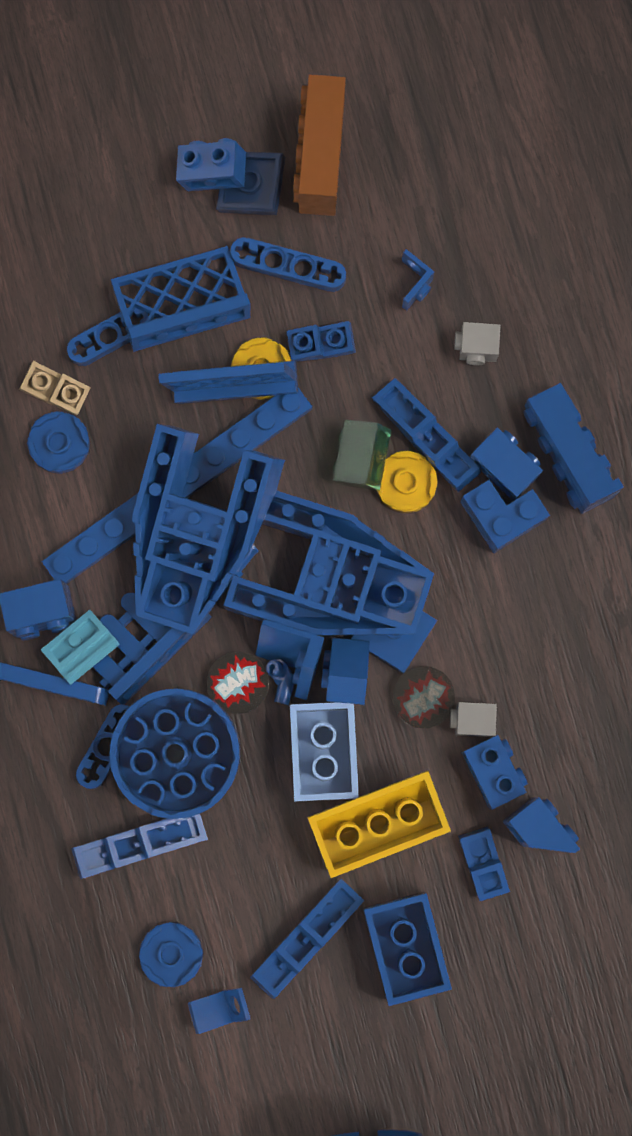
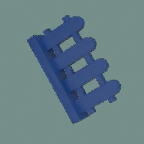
[93,593,212,705]

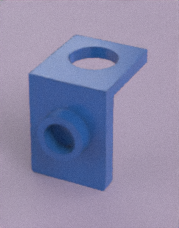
[402,249,434,311]
[188,988,250,1034]

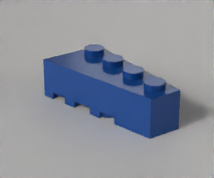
[523,383,624,514]

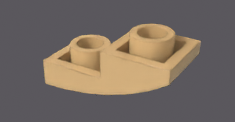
[19,361,91,415]

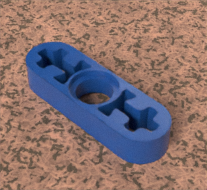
[67,308,148,366]
[76,704,130,789]

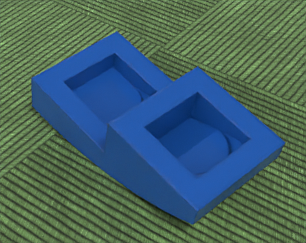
[458,827,510,901]

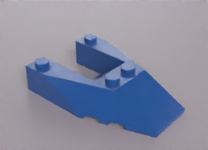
[132,424,285,635]
[223,491,434,635]

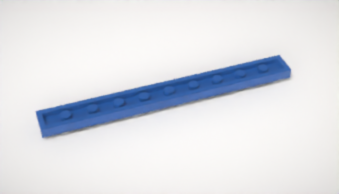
[41,388,313,584]

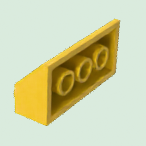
[308,770,451,878]

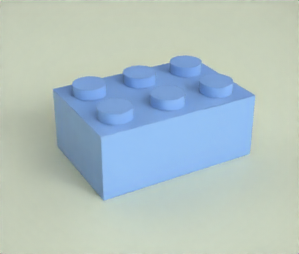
[290,702,359,802]

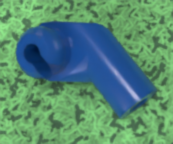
[266,659,294,705]

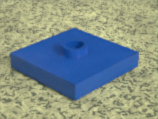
[351,611,437,674]

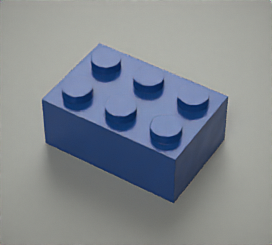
[363,892,452,1006]

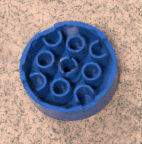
[110,689,241,819]

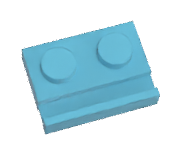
[41,609,120,685]

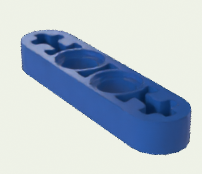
[230,237,346,292]
[0,662,109,706]

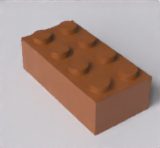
[293,74,346,216]

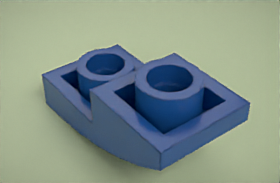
[287,321,356,362]

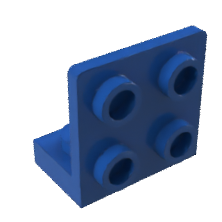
[256,620,324,700]

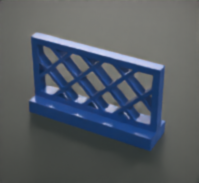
[111,246,251,352]
[158,361,298,404]

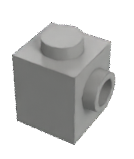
[454,322,501,365]

